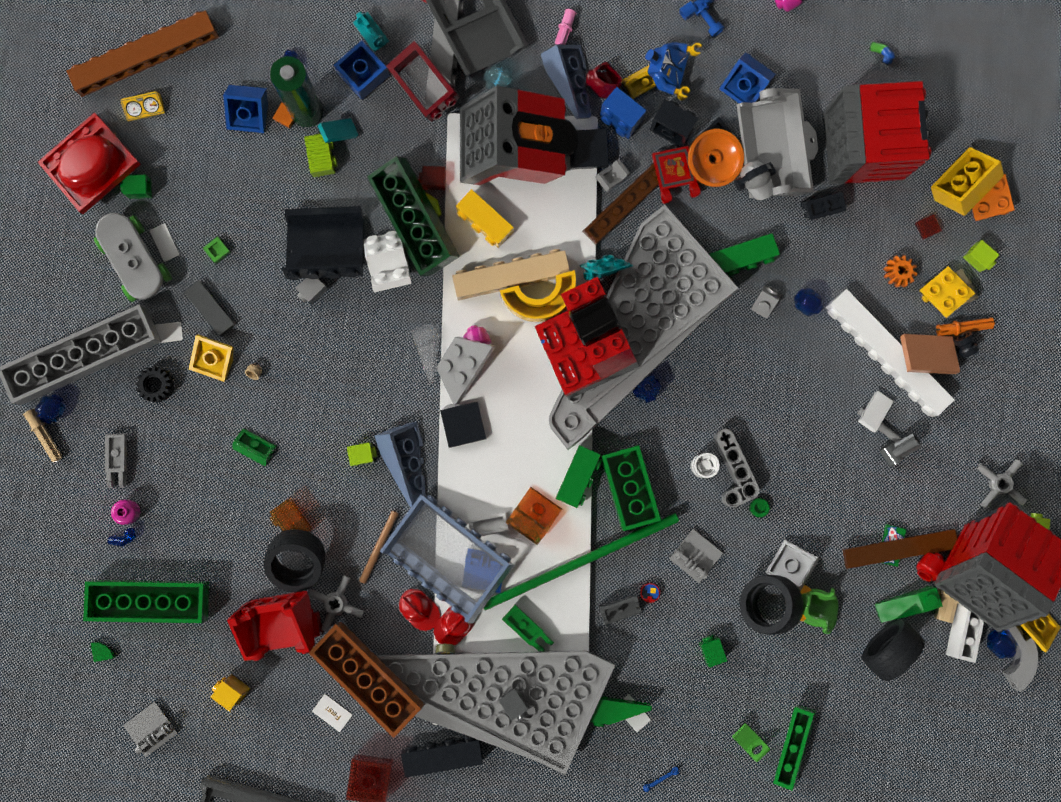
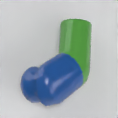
[870,42,895,64]

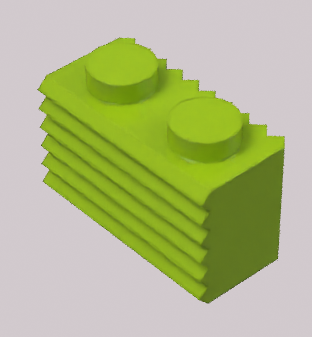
[304,134,338,177]

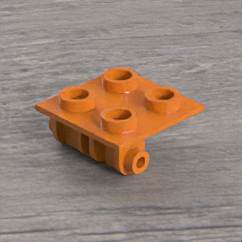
[972,174,1015,222]

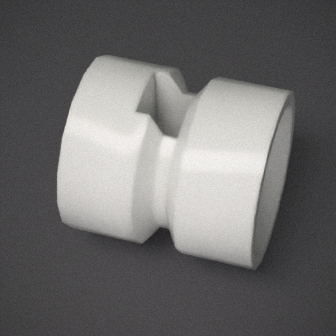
[691,453,720,478]

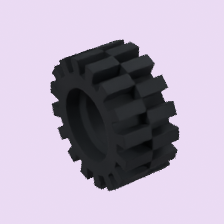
[135,367,174,402]

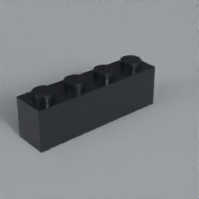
[401,735,483,778]

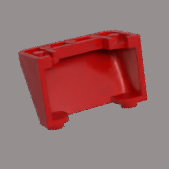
[227,591,315,661]

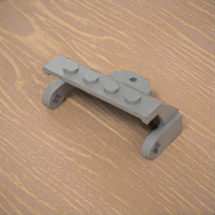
[736,88,818,199]

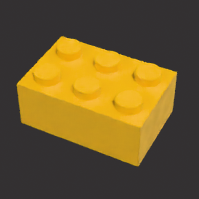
[931,147,1004,216]

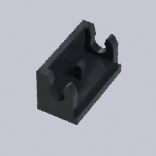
[800,192,847,220]

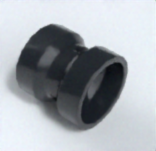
[953,331,979,358]

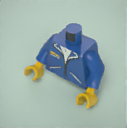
[645,42,702,101]

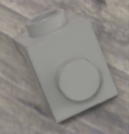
[595,159,629,192]
[751,286,780,319]

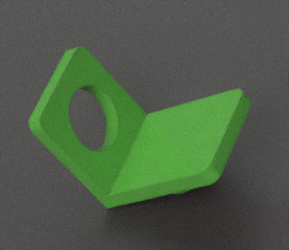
[732,723,770,762]

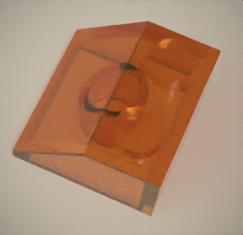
[506,487,562,545]

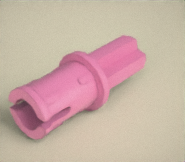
[555,9,577,45]

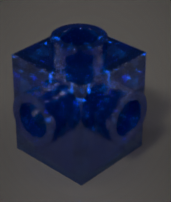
[633,375,661,403]

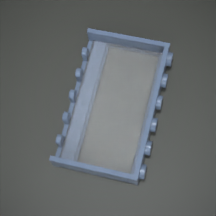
[380,494,515,623]

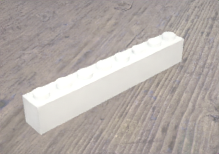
[826,289,954,417]

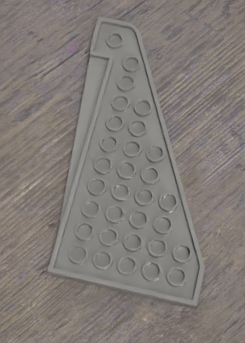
[549,205,738,450]
[376,651,615,775]

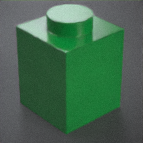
[120,175,152,199]
[698,635,727,668]

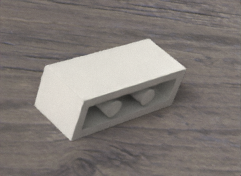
[946,603,984,663]

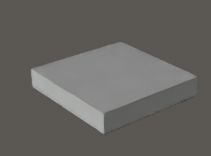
[765,540,819,591]

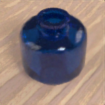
[794,288,823,316]
[35,394,66,424]
[987,630,1018,659]

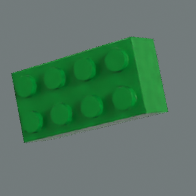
[600,445,661,531]

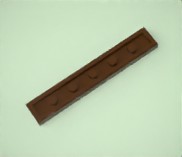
[582,163,659,245]
[842,529,957,569]

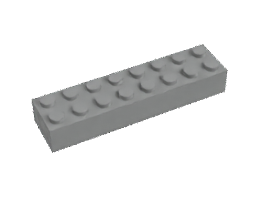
[0,304,162,405]

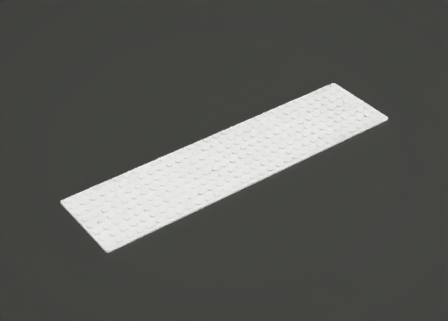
[432,113,598,725]

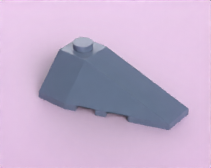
[541,45,591,119]
[375,422,426,507]

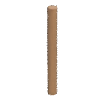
[359,511,399,584]

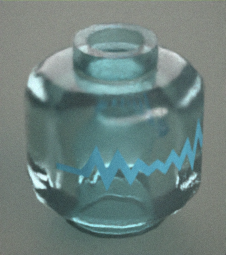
[483,65,512,89]

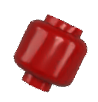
[916,552,945,582]

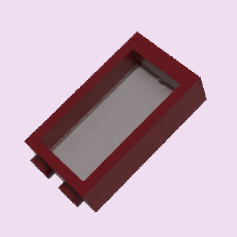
[386,41,460,122]

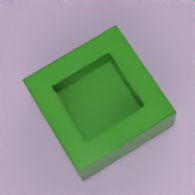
[203,236,231,264]

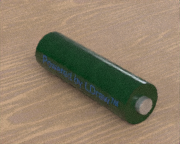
[270,56,323,127]

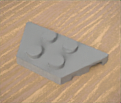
[436,337,496,405]

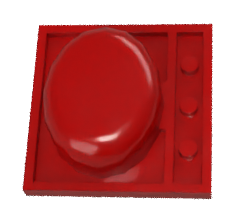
[38,112,140,214]

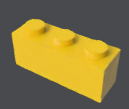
[456,189,514,248]

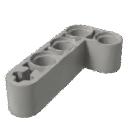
[714,429,759,507]

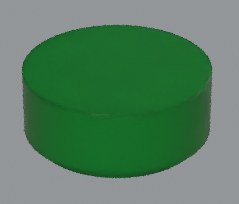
[749,498,770,517]

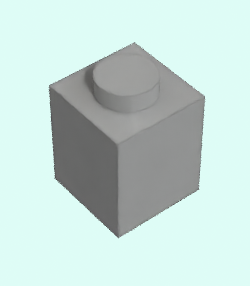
[295,278,328,304]

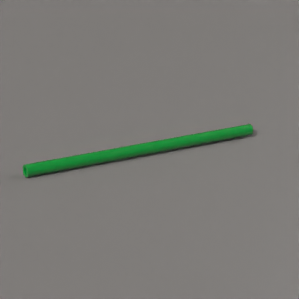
[484,513,679,611]

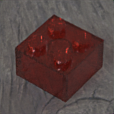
[346,754,394,802]

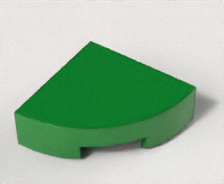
[91,642,115,662]

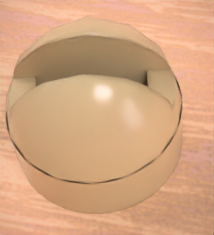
[245,363,262,380]

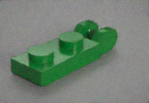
[502,604,554,652]

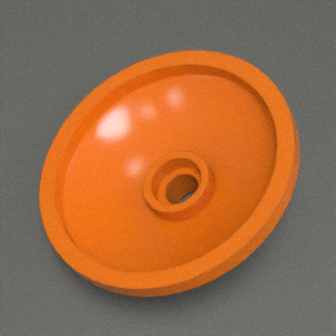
[688,129,744,187]

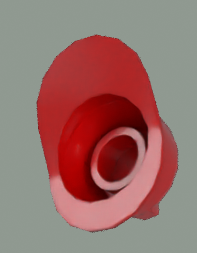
[399,589,440,631]
[433,607,475,645]

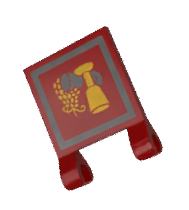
[651,146,701,204]

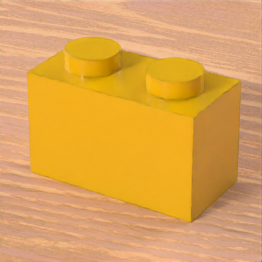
[210,675,251,711]

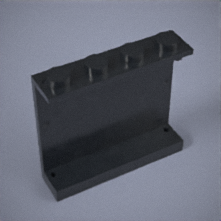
[282,206,364,280]

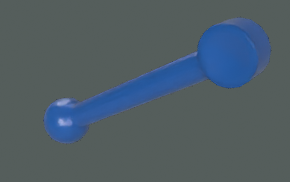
[643,767,680,792]

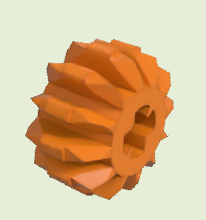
[883,255,918,288]

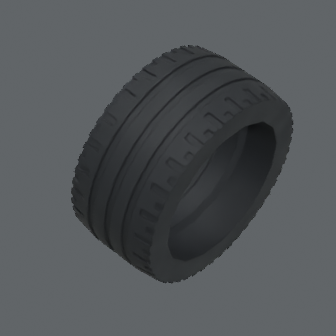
[264,529,326,592]
[739,575,804,635]
[862,619,925,681]

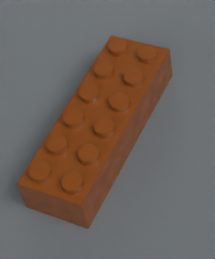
[309,622,425,738]

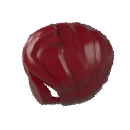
[586,62,622,99]

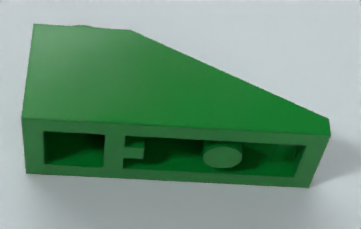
[874,586,943,623]
[590,696,652,727]

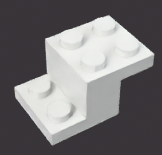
[364,231,411,292]

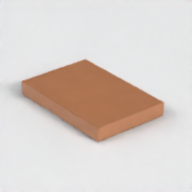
[900,334,960,374]

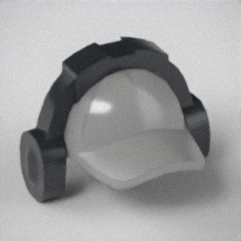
[734,161,776,200]

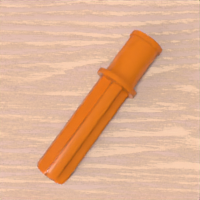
[936,318,995,336]

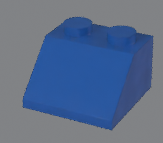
[719,52,776,103]
[223,85,268,133]

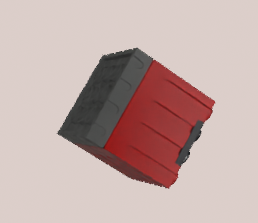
[823,81,931,185]
[934,502,1061,632]

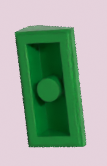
[232,428,277,466]

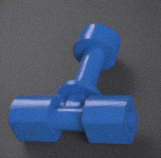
[679,0,725,37]

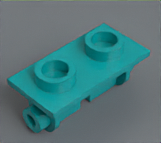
[352,11,389,52]

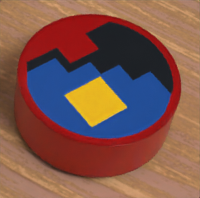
[640,583,660,603]

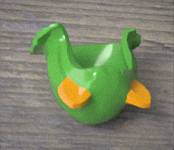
[800,585,839,634]

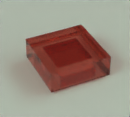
[915,214,942,240]

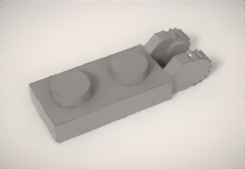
[105,434,127,488]

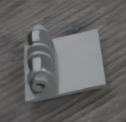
[669,529,723,583]
[123,702,178,757]

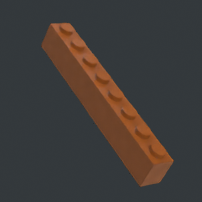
[66,10,219,97]

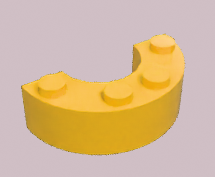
[500,270,576,322]

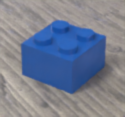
[334,40,390,100]
[600,87,647,139]

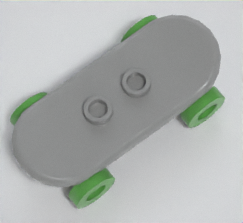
[94,213,172,302]

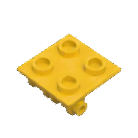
[919,266,975,318]

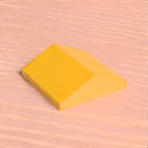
[189,334,233,382]
[1021,614,1061,652]

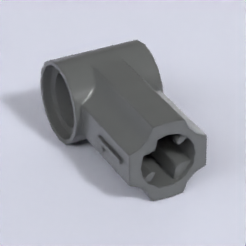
[879,433,922,467]

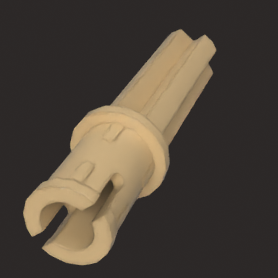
[23,408,63,462]

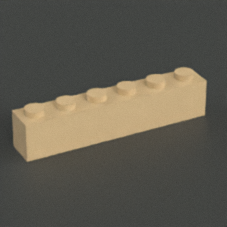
[452,249,570,301]

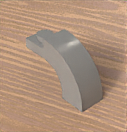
[1002,625,1038,692]

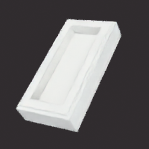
[858,391,893,433]
[468,512,510,536]

